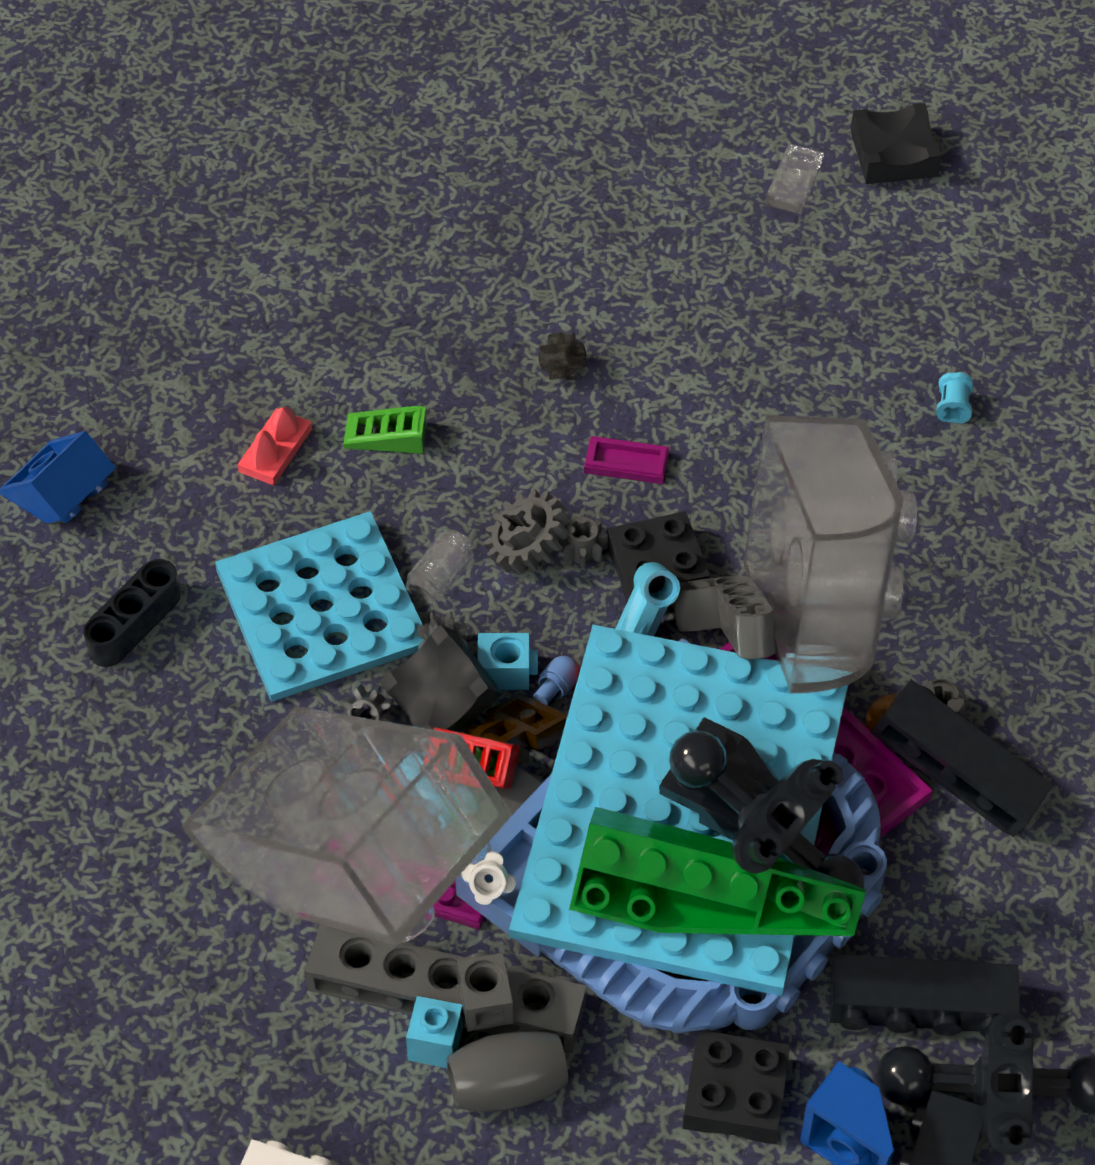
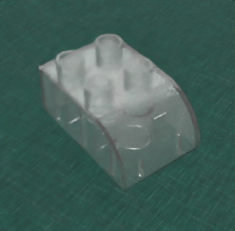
[743,415,917,693]
[181,706,512,945]

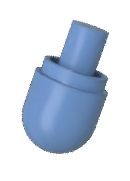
[533,656,580,705]

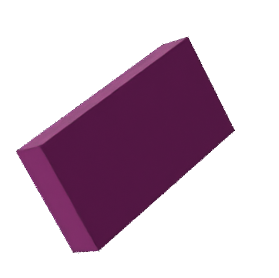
[584,436,670,484]

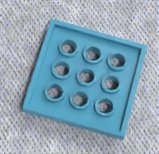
[215,511,424,702]

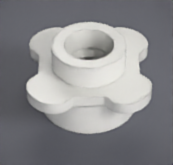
[462,851,516,905]

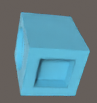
[478,633,538,690]
[406,996,464,1068]

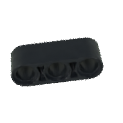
[83,559,181,667]

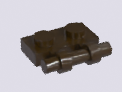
[464,693,568,765]

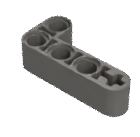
[674,575,776,659]

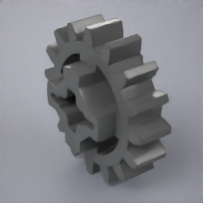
[484,489,571,575]

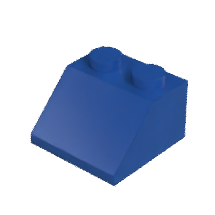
[0,431,116,523]
[800,1061,894,1165]

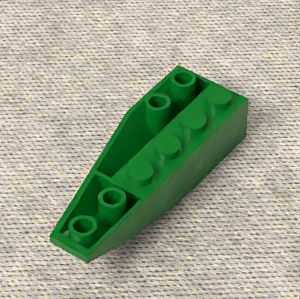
[569,807,866,936]

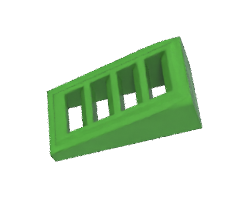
[343,406,427,454]

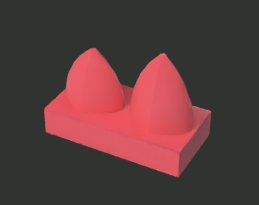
[238,407,312,486]

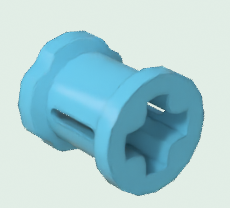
[936,372,973,424]

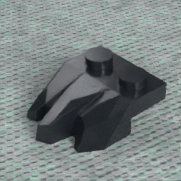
[659,717,779,838]

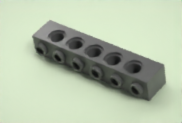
[304,924,587,1053]

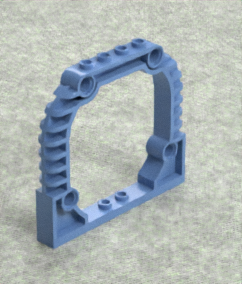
[455,638,887,1034]

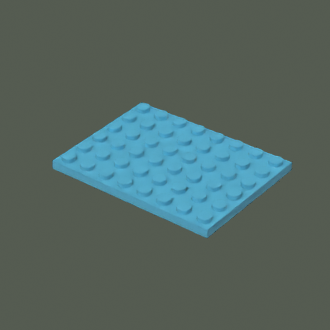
[509,625,850,996]

